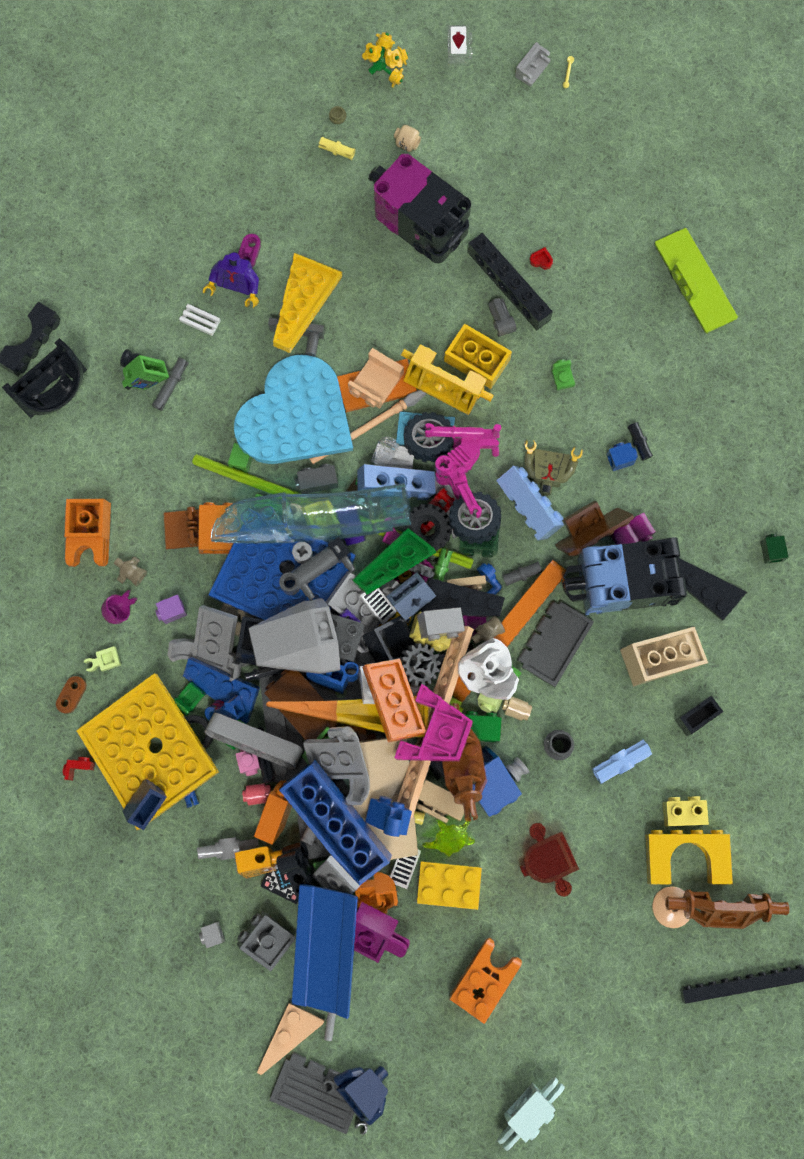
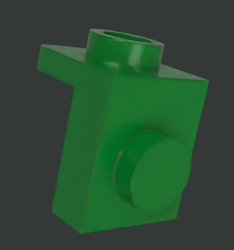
[174,682,206,714]

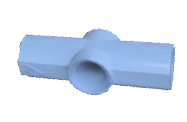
[592,739,652,784]

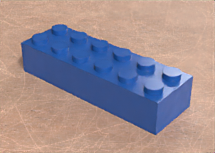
[279,760,392,885]

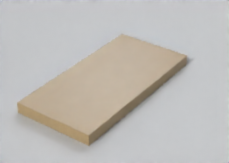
[349,738,418,860]

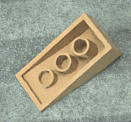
[620,627,708,687]

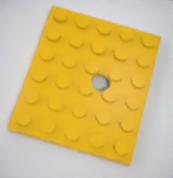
[76,673,219,830]

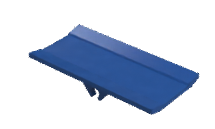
[292,884,358,1019]

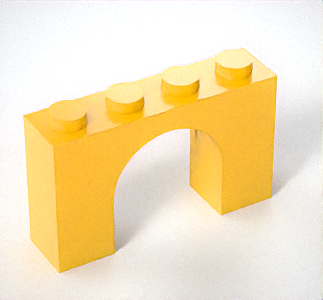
[645,830,733,884]

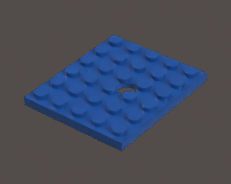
[209,509,356,620]

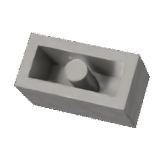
[417,607,465,641]

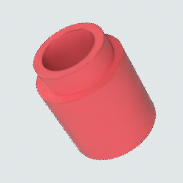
[242,783,271,806]

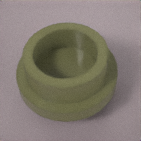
[329,106,347,124]

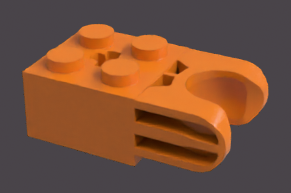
[64,499,111,567]
[449,937,522,1024]

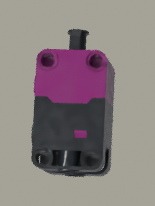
[368,154,471,264]

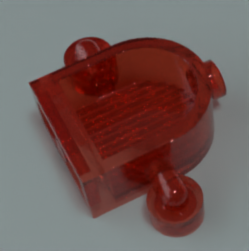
[519,823,579,897]

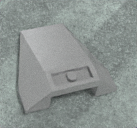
[249,598,340,674]

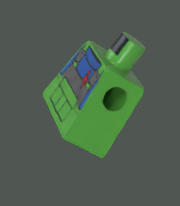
[122,355,169,390]

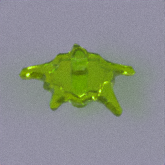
[422,819,475,857]

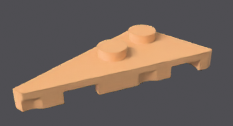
[257,1003,325,1075]

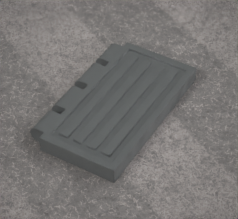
[517,602,594,688]
[270,1052,355,1134]

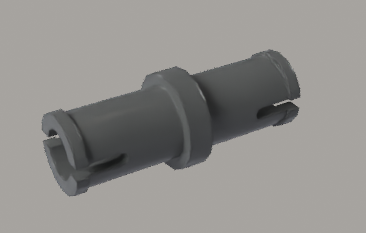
[502,561,542,586]

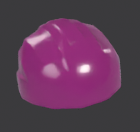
[101,590,137,624]

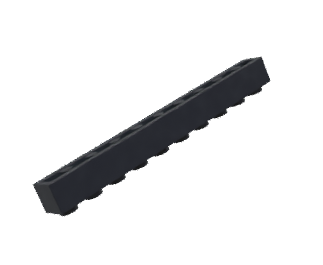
[680,964,804,1004]

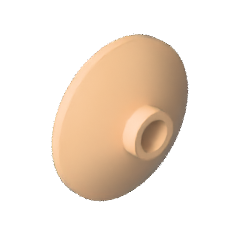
[652,886,690,928]

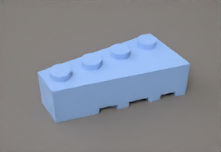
[496,466,565,540]

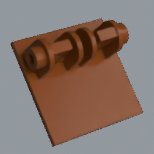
[164,507,199,550]

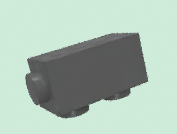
[295,464,338,494]

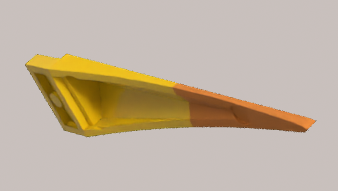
[266,696,429,737]

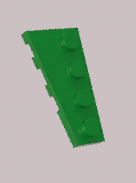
[352,528,436,595]

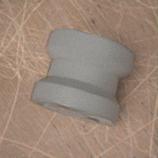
[292,542,313,564]
[505,757,530,782]

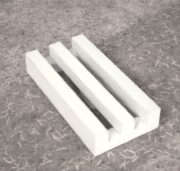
[179,304,221,336]

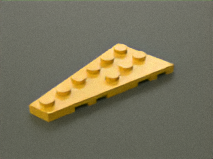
[273,253,342,353]

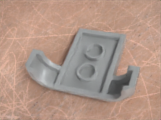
[326,571,401,653]
[168,605,242,681]
[303,727,370,805]

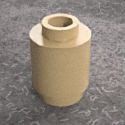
[502,697,532,721]

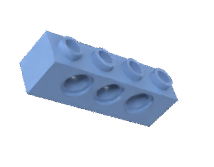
[357,464,436,500]

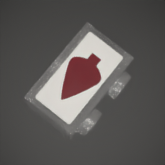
[447,25,472,66]

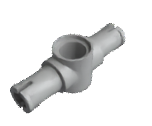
[197,837,259,860]

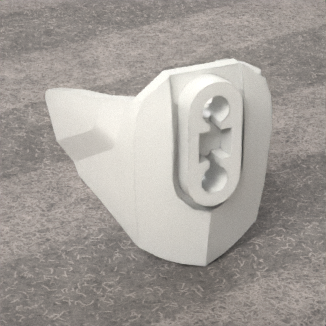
[458,638,519,700]

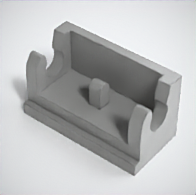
[515,42,551,87]

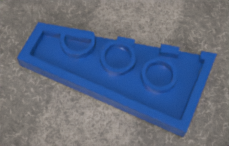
[183,657,260,724]

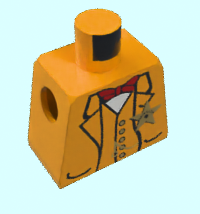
[235,846,282,879]

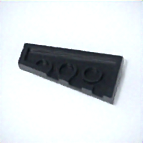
[678,558,747,621]
[420,578,505,617]

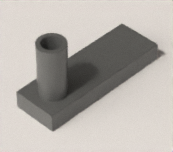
[268,318,325,357]

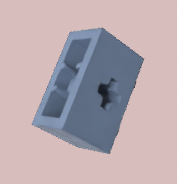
[386,572,436,621]

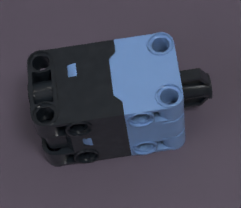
[562,537,687,615]

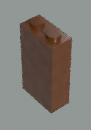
[264,670,340,740]

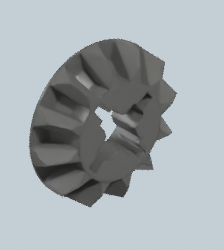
[409,563,435,578]

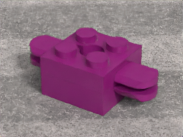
[354,902,410,963]

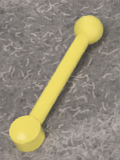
[562,56,574,89]

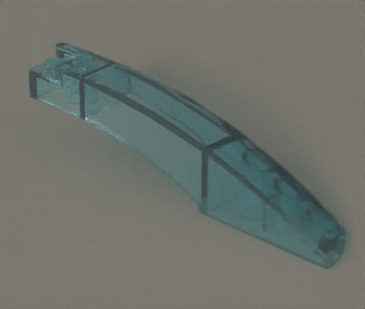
[211,483,411,543]

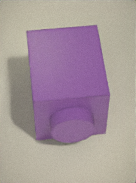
[155,595,187,624]

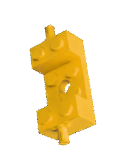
[401,344,494,415]

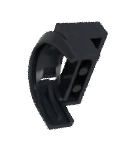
[2,338,87,419]

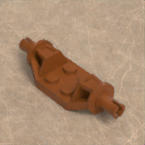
[442,703,487,821]
[665,889,790,929]

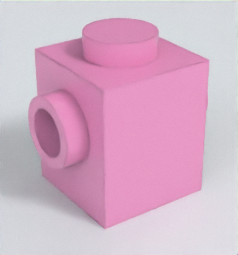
[236,749,260,776]

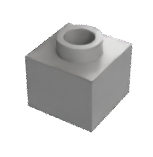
[199,922,225,948]

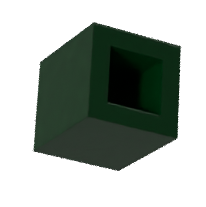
[760,534,789,564]

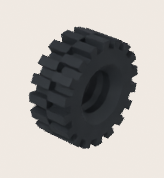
[403,504,452,551]

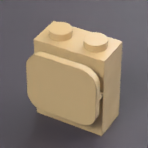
[416,780,464,824]

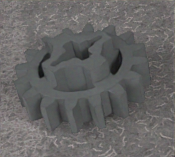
[399,643,441,686]

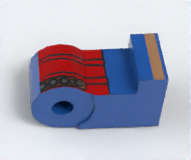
[205,695,246,721]

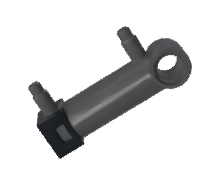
[279,537,355,600]

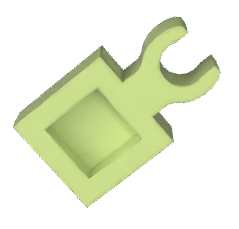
[84,646,121,672]

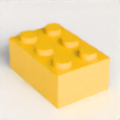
[444,324,512,389]
[417,861,482,910]

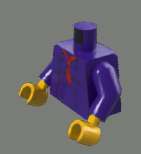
[203,252,259,308]

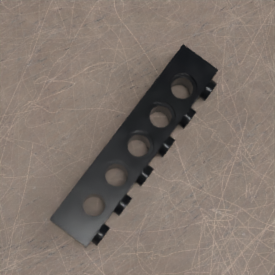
[467,232,553,331]

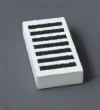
[358,588,397,624]
[390,850,421,889]

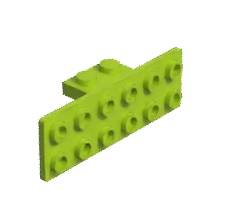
[654,228,738,333]

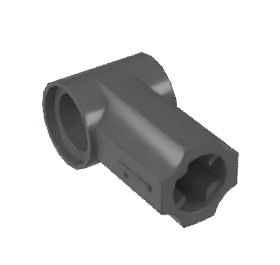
[488,298,516,337]

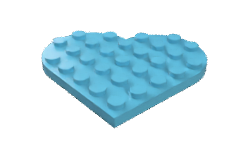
[234,355,353,464]

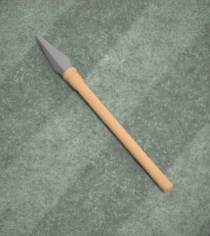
[309,390,427,464]

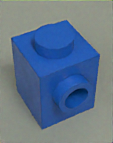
[606,442,638,471]

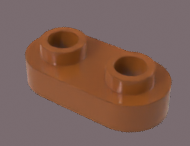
[56,676,87,714]

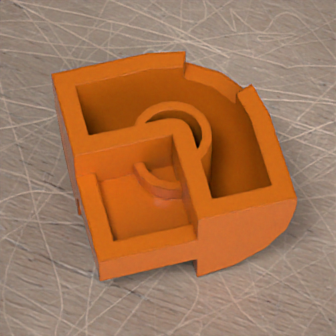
[355,872,398,914]

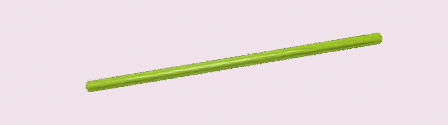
[192,454,474,569]

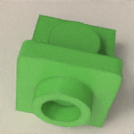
[551,360,575,390]

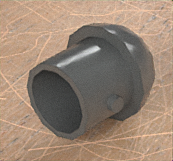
[544,730,574,760]

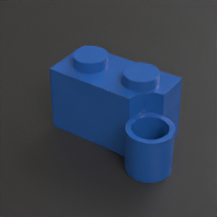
[306,662,359,694]
[365,796,412,837]

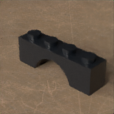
[0,302,61,377]

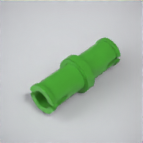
[432,548,453,581]

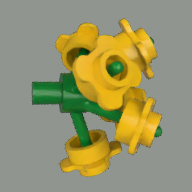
[362,32,408,88]

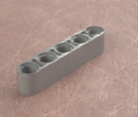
[204,713,303,769]

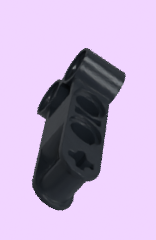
[277,841,319,901]

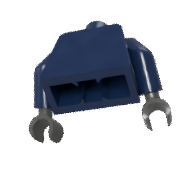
[322,1066,388,1135]

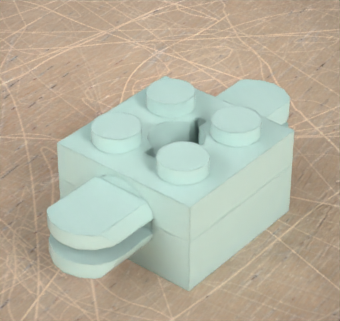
[497,1077,565,1151]

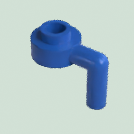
[477,563,502,595]

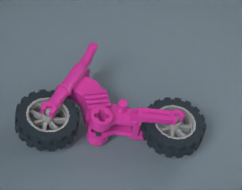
[404,412,501,544]

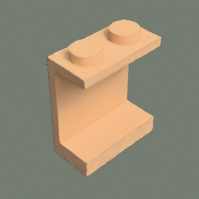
[348,348,404,409]

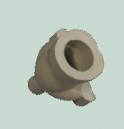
[114,556,147,586]
[471,616,505,644]

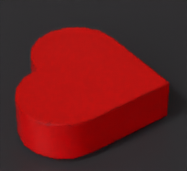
[529,247,553,270]

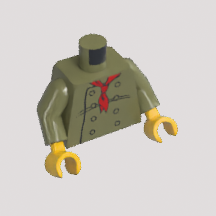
[524,440,583,496]

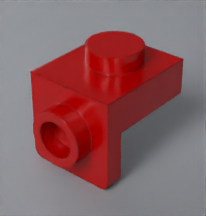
[62,757,95,781]

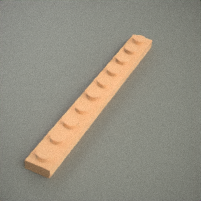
[397,626,474,818]

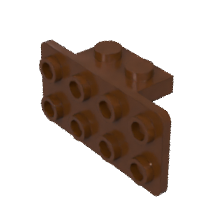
[555,501,634,556]

